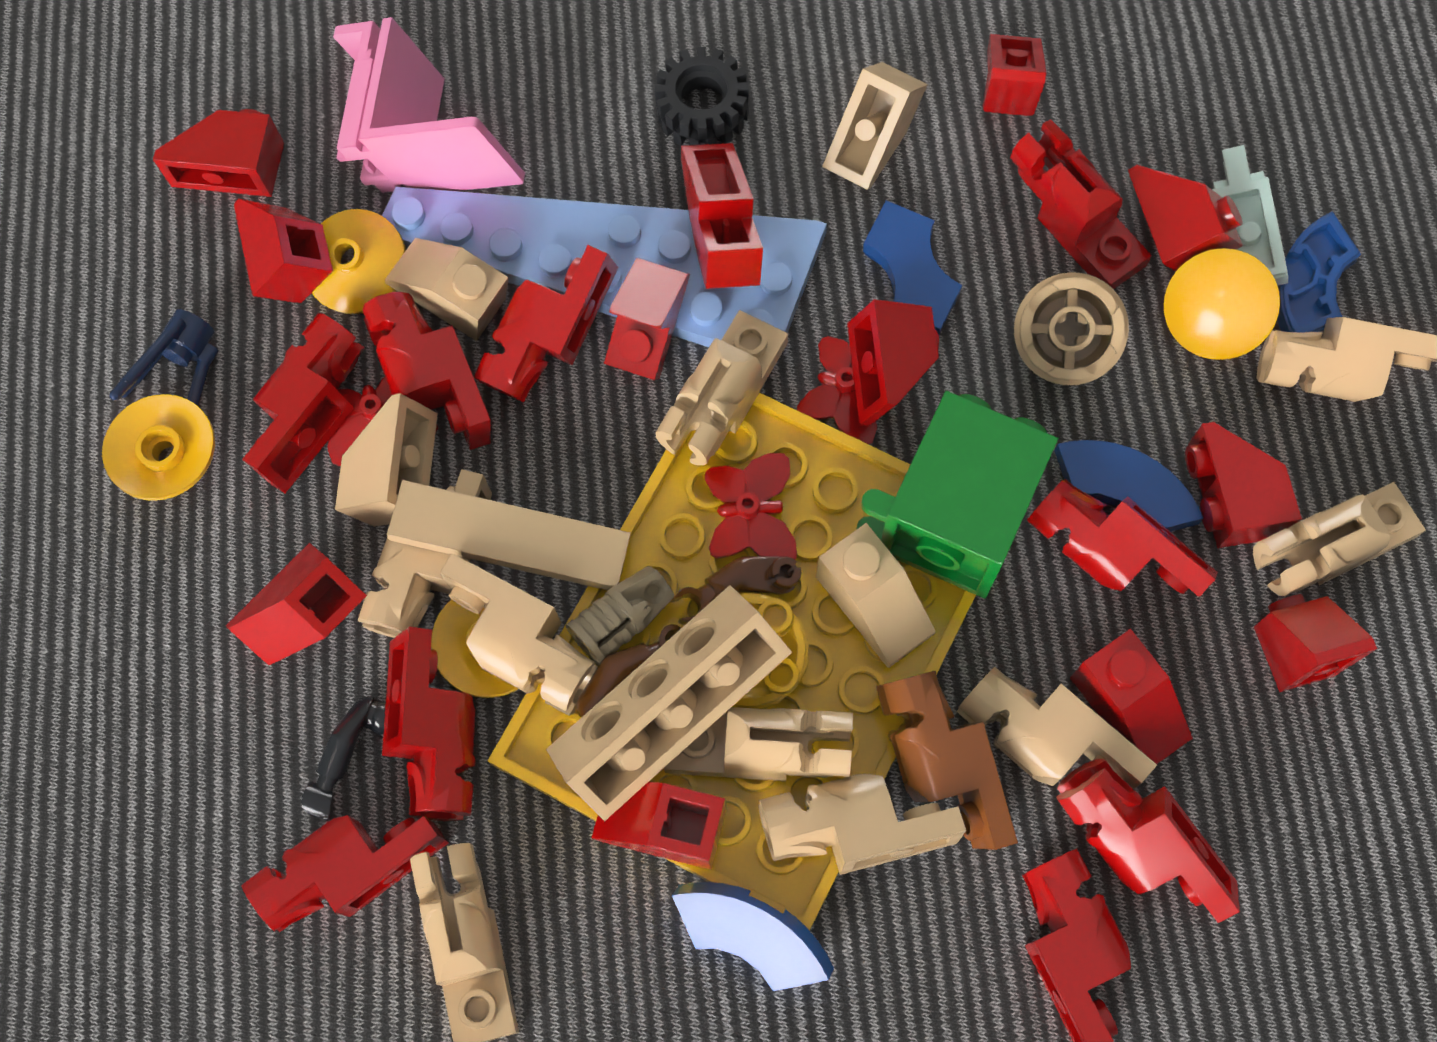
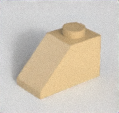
[822,62,928,190]
[385,238,508,341]
[335,393,438,527]
[816,523,936,668]

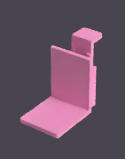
[333,17,525,193]

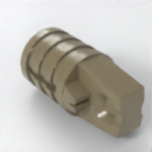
[565,566,674,666]

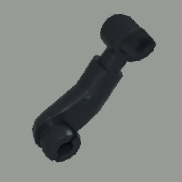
[301,696,386,821]

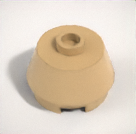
[1014,272,1129,385]

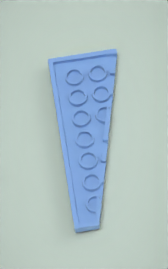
[382,186,827,367]

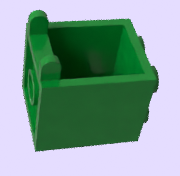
[856,390,1059,599]

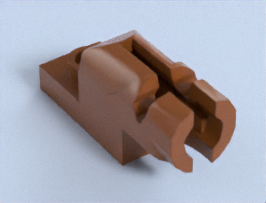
[876,671,1018,850]

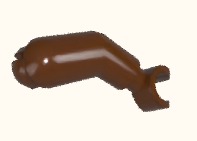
[672,556,802,626]
[577,624,680,717]

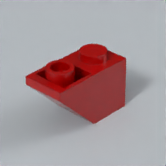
[234,198,333,303]
[1185,422,1302,549]
[226,543,367,665]
[591,782,727,870]

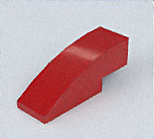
[681,143,763,289]

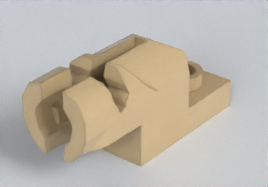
[655,310,788,466]
[1256,317,1437,402]
[358,469,492,638]
[1253,482,1426,596]
[440,553,598,716]
[956,667,1157,789]
[664,707,853,781]
[758,774,966,875]
[410,843,519,1042]

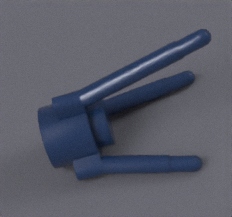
[109,309,219,406]

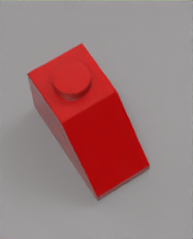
[153,109,284,197]
[1128,165,1243,271]
[847,299,939,426]
[1254,594,1377,692]
[1070,629,1193,764]

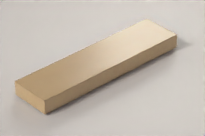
[387,480,631,590]

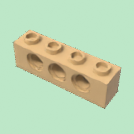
[546,585,792,821]

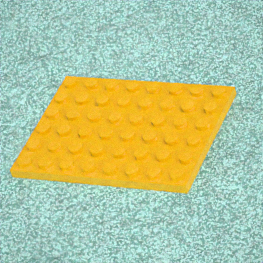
[488,393,976,930]

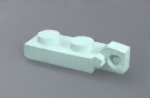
[1212,145,1288,286]

